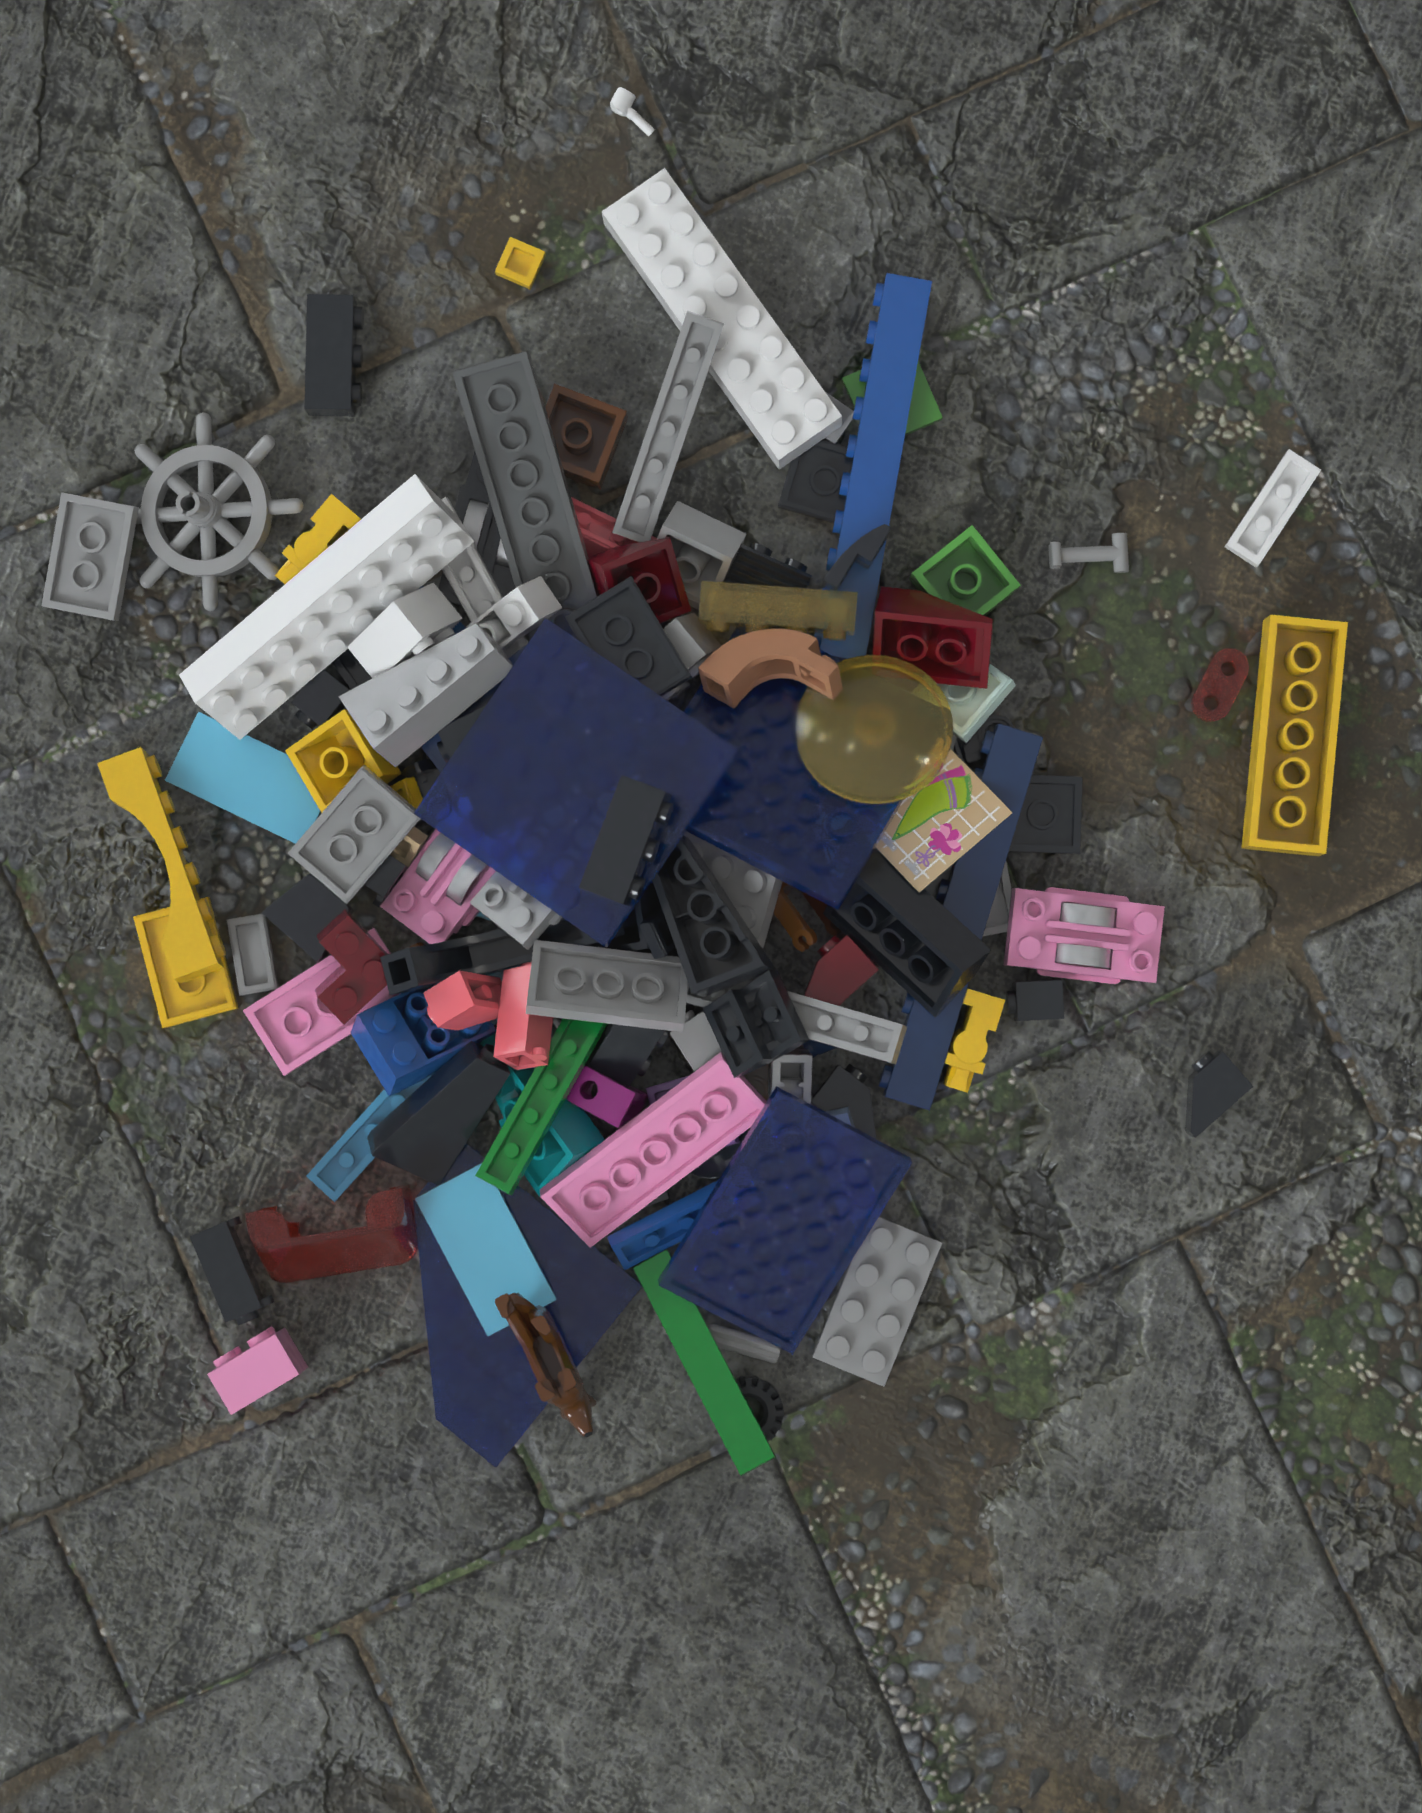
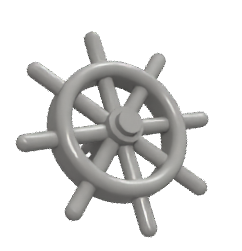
[135,412,304,611]

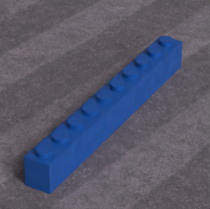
[814,273,932,664]

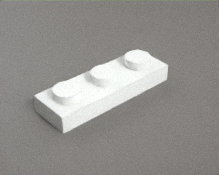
[1224,449,1321,568]

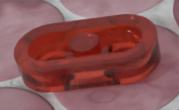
[1191,648,1249,722]

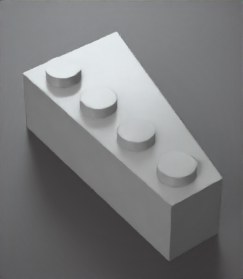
[338,623,516,767]

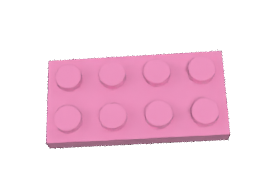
[243,928,401,1076]

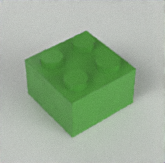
[909,525,1021,616]

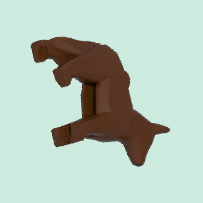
[495,1293,596,1437]

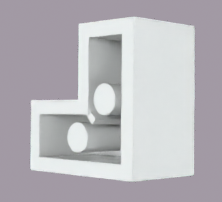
[347,582,462,678]

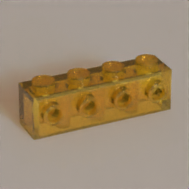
[698,581,858,641]

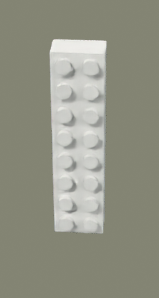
[602,168,842,470]
[179,474,475,740]

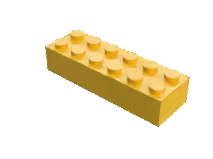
[1241,615,1348,856]

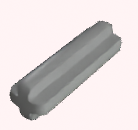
[709,1324,781,1363]

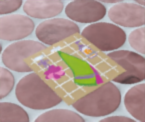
[841,732,1012,893]

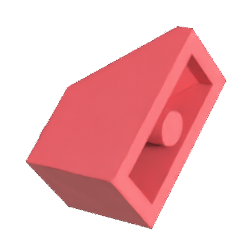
[423,970,502,1030]

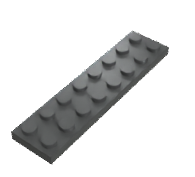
[452,350,599,667]

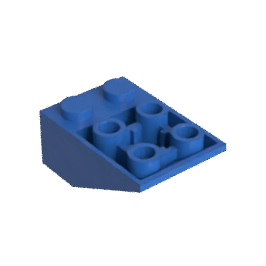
[351,987,496,1097]

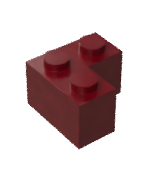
[315,909,388,1025]

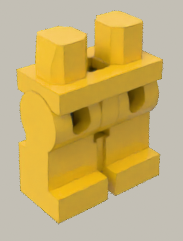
[275,494,361,584]
[943,988,1005,1093]

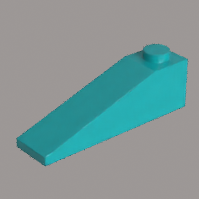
[479,1033,605,1197]

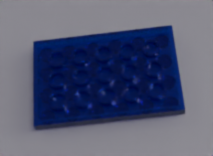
[658,1086,912,1354]

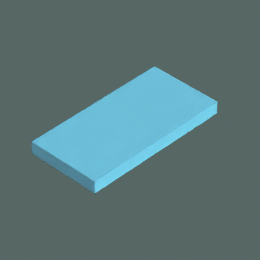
[165,712,321,844]
[415,1163,557,1336]

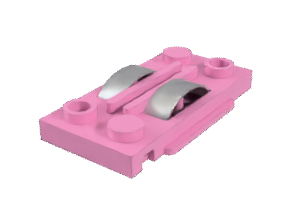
[380,796,533,944]
[1003,887,1165,984]

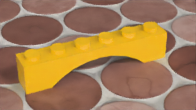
[97,747,226,984]

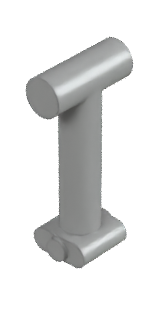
[1048,533,1129,573]

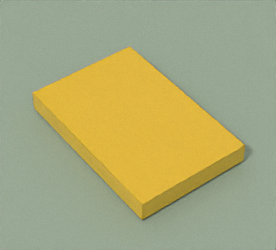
[133,897,239,1028]

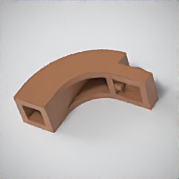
[698,629,843,708]

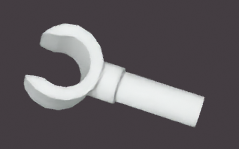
[610,87,655,137]

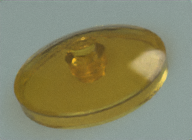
[796,655,953,804]

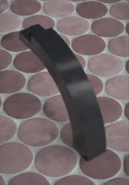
[380,898,625,995]

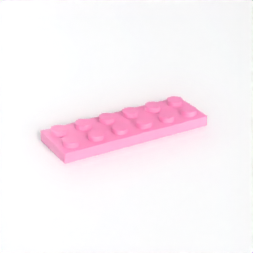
[540,1052,771,1248]

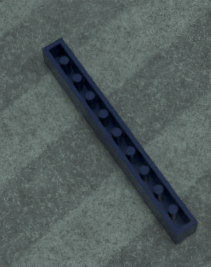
[878,724,1043,1110]

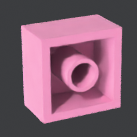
[207,1326,308,1415]

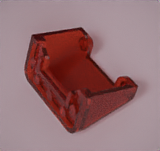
[245,1184,419,1283]

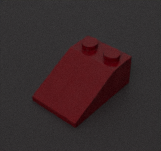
[872,586,993,689]
[803,935,879,1006]

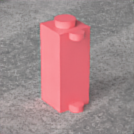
[493,962,553,1070]

